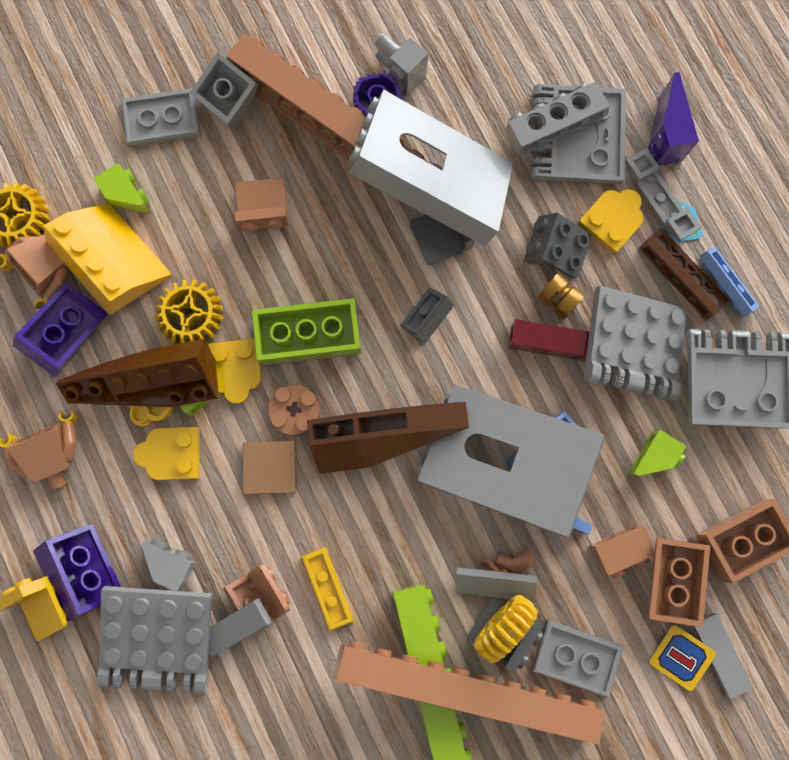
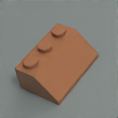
[648,538,710,627]

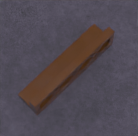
[639,228,729,321]

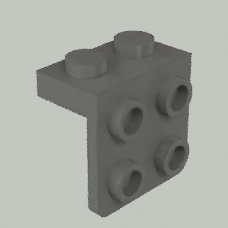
[523,213,591,278]
[410,214,475,265]
[468,597,543,673]

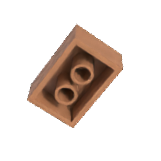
[696,499,789,584]

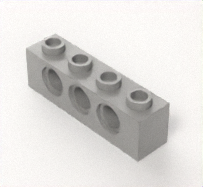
[505,81,610,157]

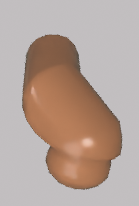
[494,550,534,573]

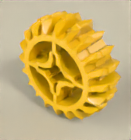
[0,182,51,248]
[154,279,224,344]
[474,595,538,663]

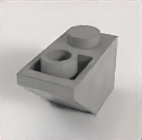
[141,538,196,591]

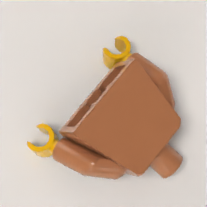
[0,235,69,309]
[0,409,78,490]

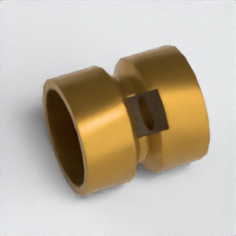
[538,273,586,320]

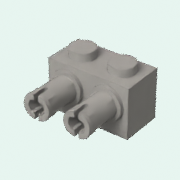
[375,33,429,97]

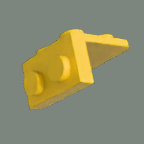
[0,576,67,641]

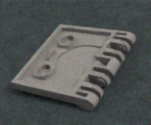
[530,84,626,184]
[584,286,687,401]
[686,329,789,429]
[97,586,212,694]

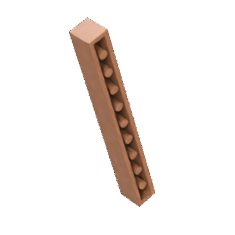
[333,641,605,745]

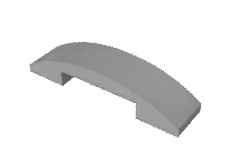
[625,148,702,241]

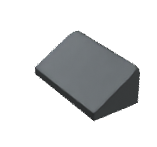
[400,288,453,344]

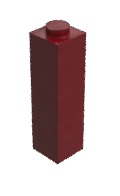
[508,319,590,362]

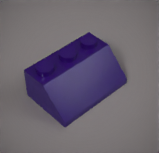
[33,524,121,622]

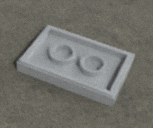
[121,88,201,147]
[531,619,624,698]

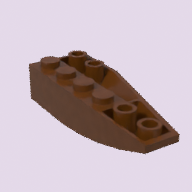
[56,339,219,407]
[307,402,469,474]

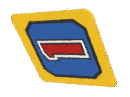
[649,625,716,691]

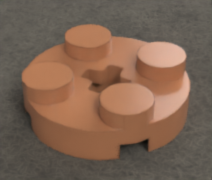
[268,384,320,436]

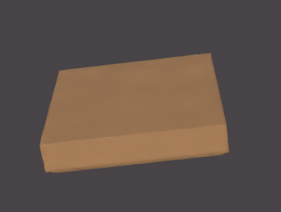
[243,441,296,494]

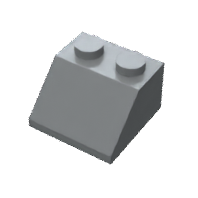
[190,52,258,127]

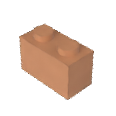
[590,525,655,578]

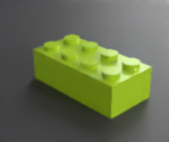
[252,298,361,366]

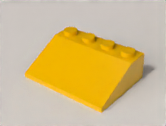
[44,203,172,315]

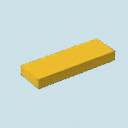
[301,547,354,631]

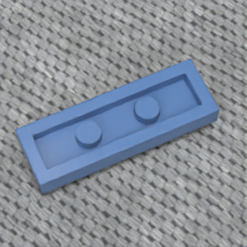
[699,247,759,317]

